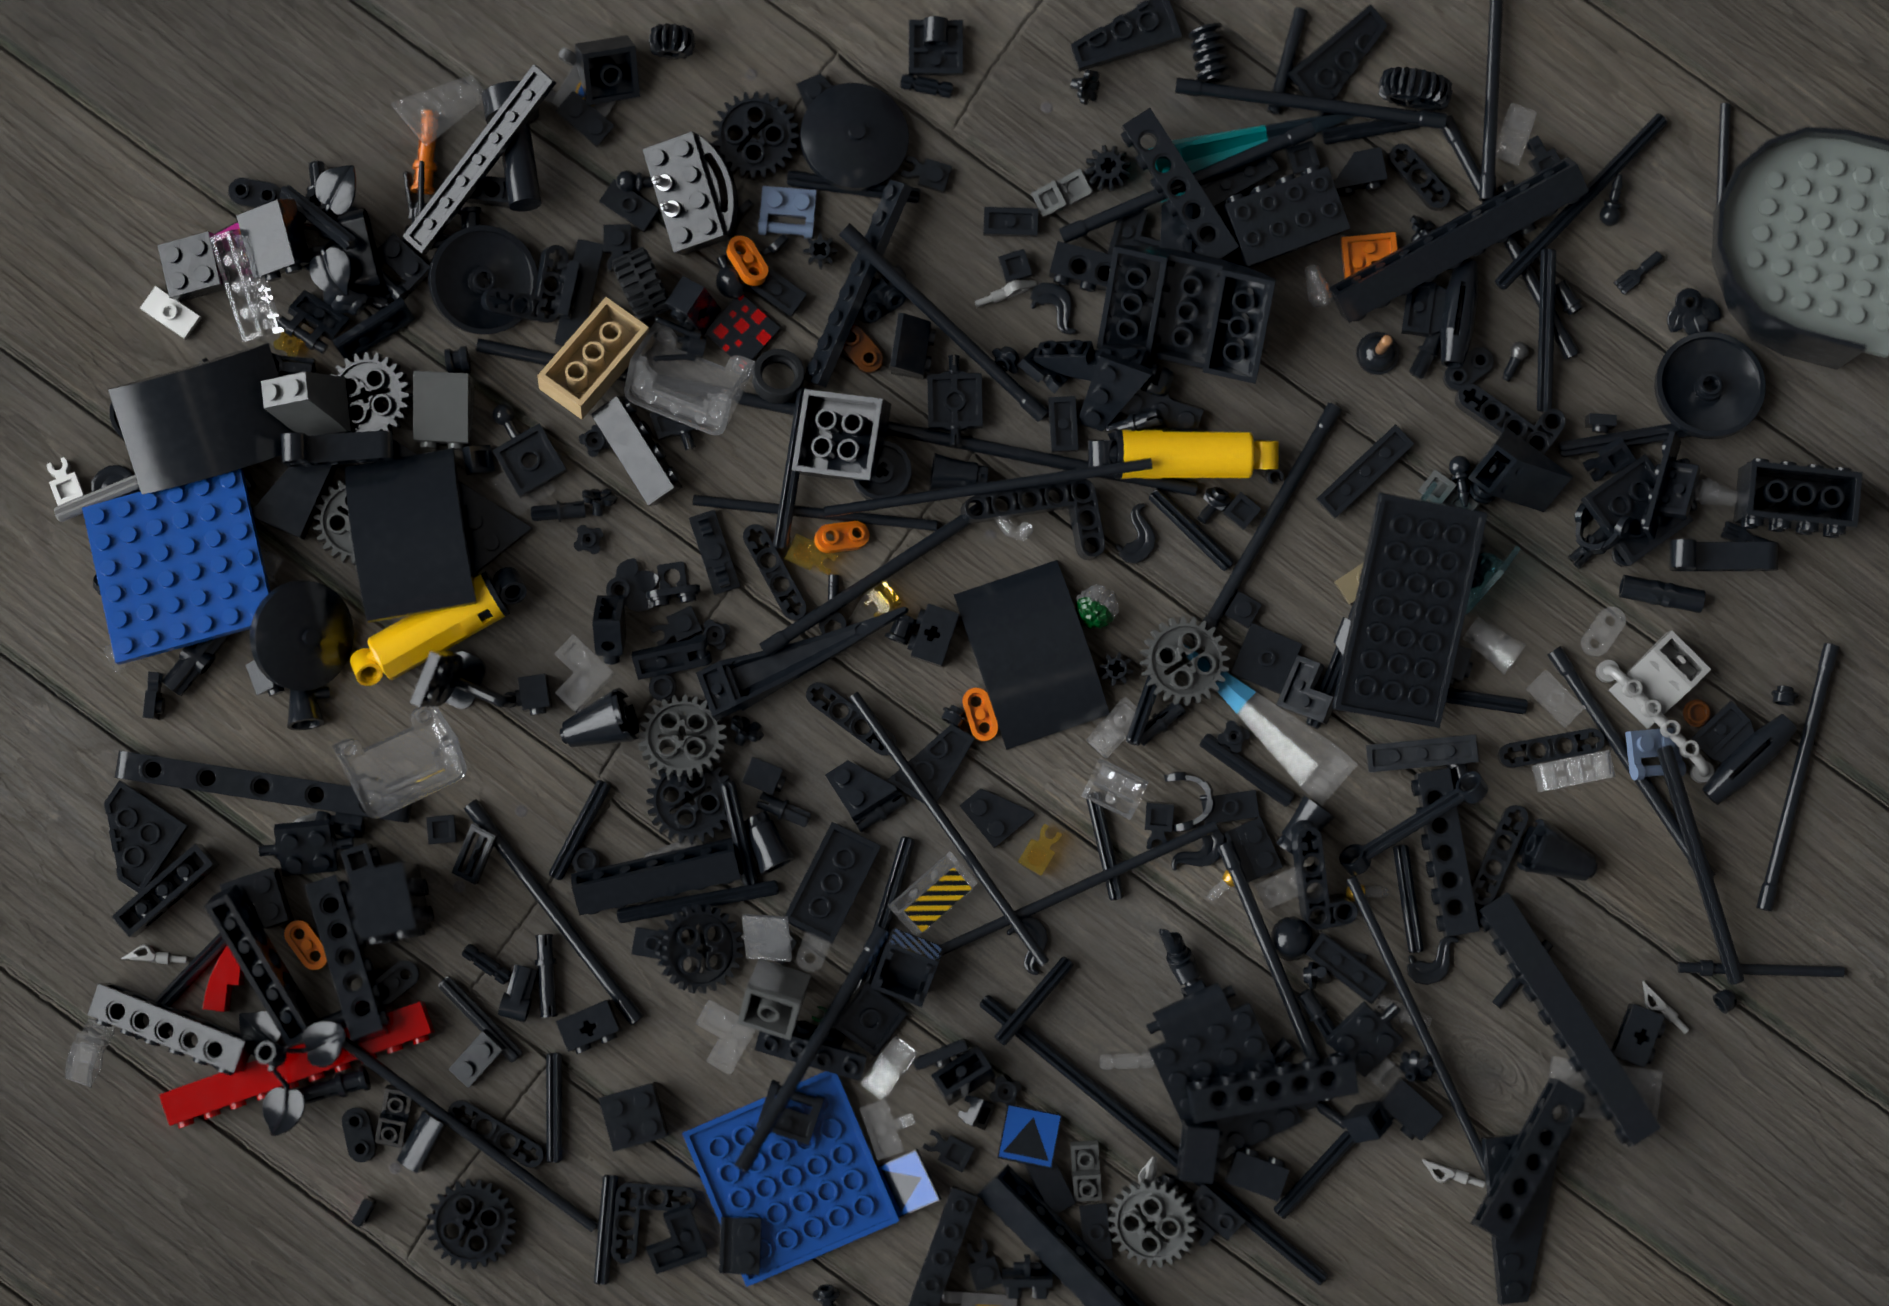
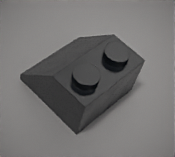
[575,35,640,105]
[890,312,936,379]

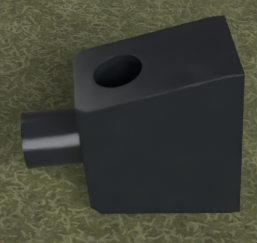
[592,595,626,665]

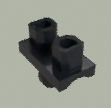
[1002,1254,1052,1299]

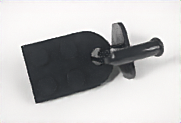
[410,651,517,709]

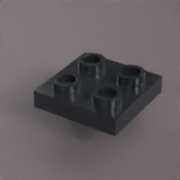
[909,16,963,76]

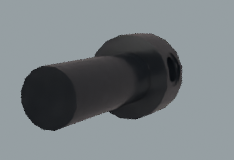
[482,81,542,212]

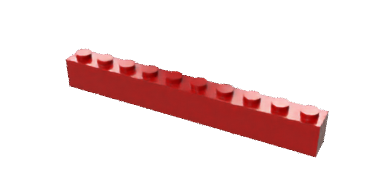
[159,1001,435,1129]

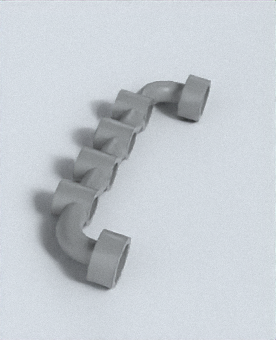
[1596,660,1714,783]

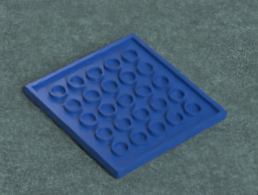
[82,468,270,665]
[682,1071,900,1287]

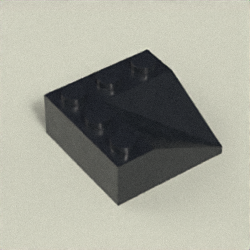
[791,389,892,481]

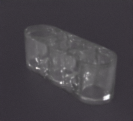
[1532,750,1616,792]

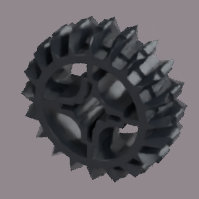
[1379,67,1453,111]

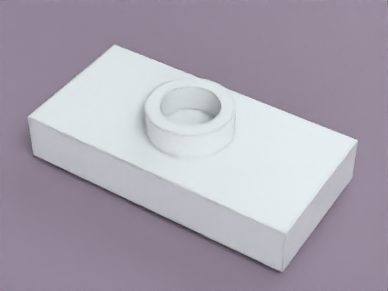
[140,286,201,340]

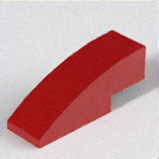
[202,946,245,1012]

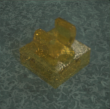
[864,582,902,617]

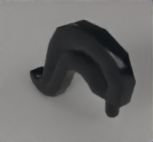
[1030,283,1076,335]
[91,465,140,493]
[1115,503,1156,564]
[1171,825,1224,871]
[1007,916,1048,975]
[1407,936,1459,985]

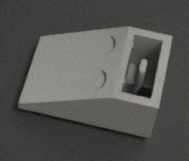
[1608,630,1711,729]

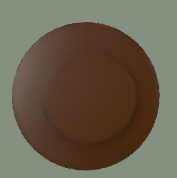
[1683,699,1711,727]

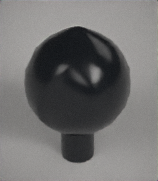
[716,255,748,298]

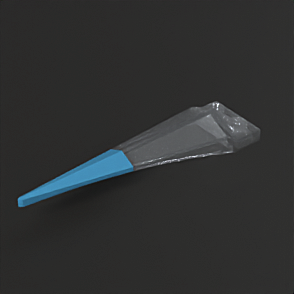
[1183,644,1358,806]

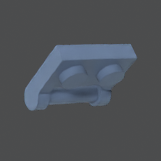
[758,186,817,239]
[1625,728,1686,781]

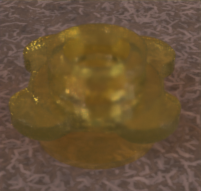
[273,328,304,357]

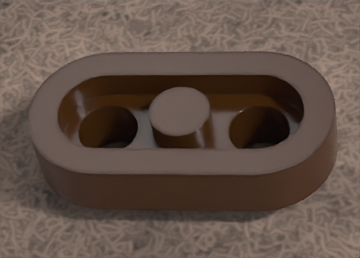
[842,325,883,374]

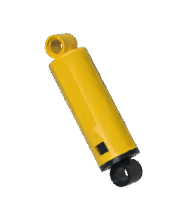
[1088,430,1279,479]
[350,567,527,686]

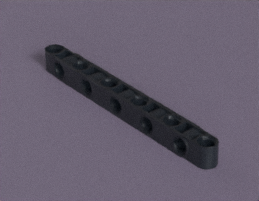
[114,751,413,823]

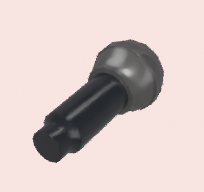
[1502,342,1529,382]

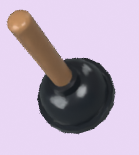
[1356,332,1400,375]

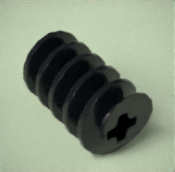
[1189,23,1231,83]

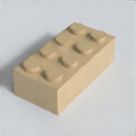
[537,297,650,419]

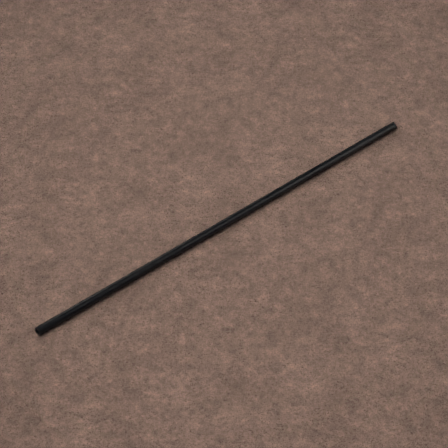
[476,338,1198,496]

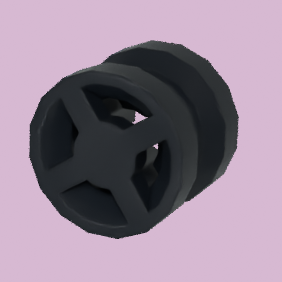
[444,346,471,373]

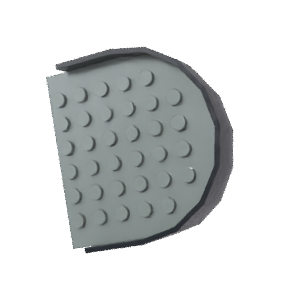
[1712,127,1889,370]

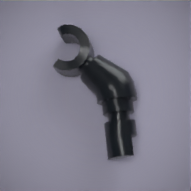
[1159,929,1206,998]

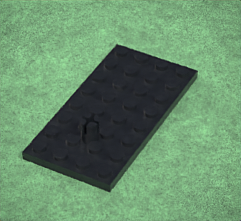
[1332,492,1488,728]

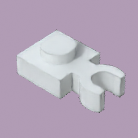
[47,457,84,506]

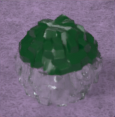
[1076,584,1119,629]

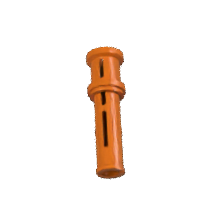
[410,110,439,195]

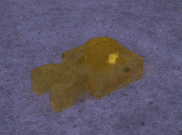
[785,534,837,575]
[1018,824,1062,876]

